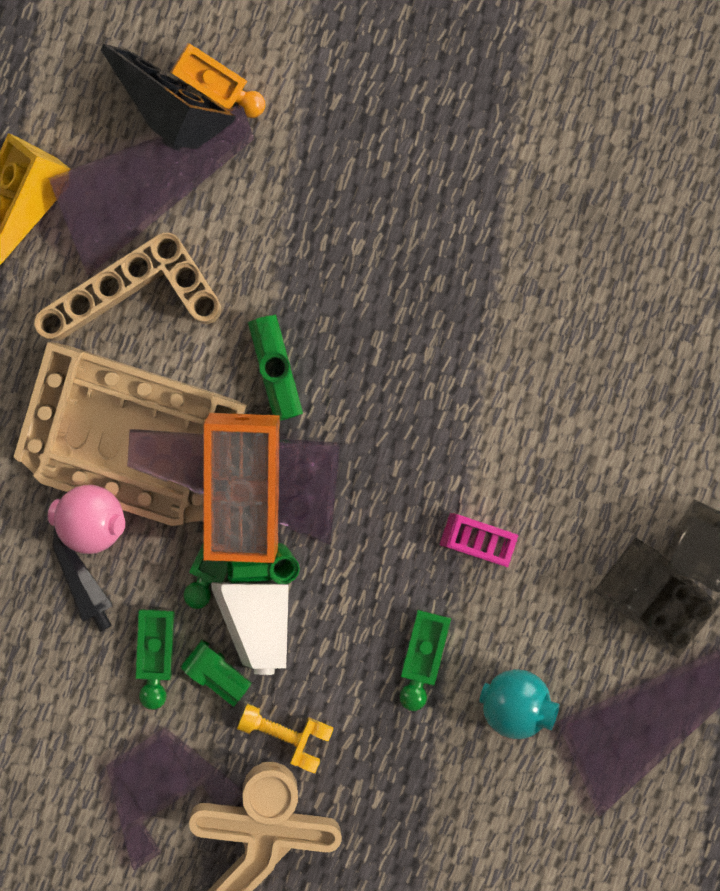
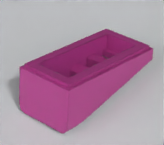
[439,513,518,567]

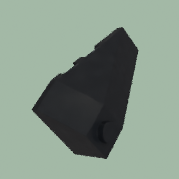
[101,44,236,151]

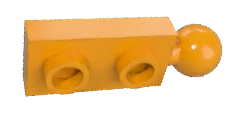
[170,43,265,118]

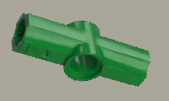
[248,314,303,421]

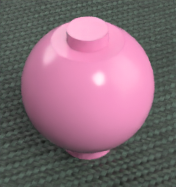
[48,485,125,554]

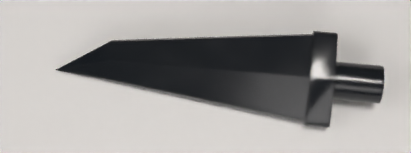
[52,527,113,632]

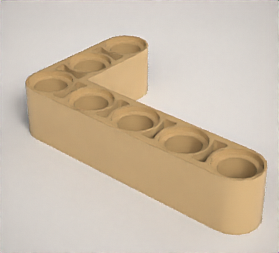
[34,233,221,341]

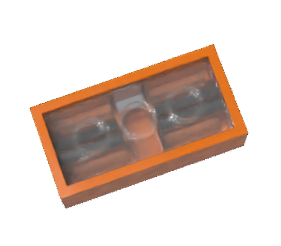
[204,413,280,563]

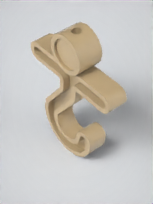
[189,762,342,891]

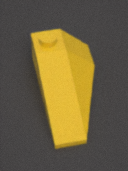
[0,133,71,265]

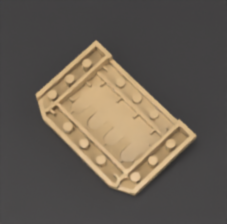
[14,342,247,526]

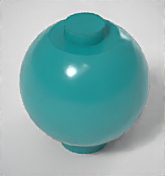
[479,669,560,739]

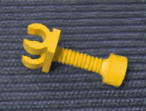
[237,703,334,773]

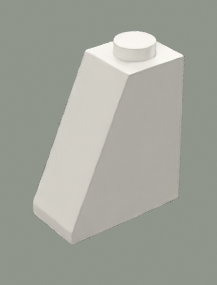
[212,582,288,675]

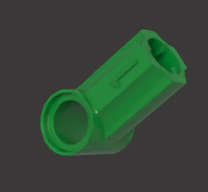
[226,543,300,584]
[180,639,253,707]

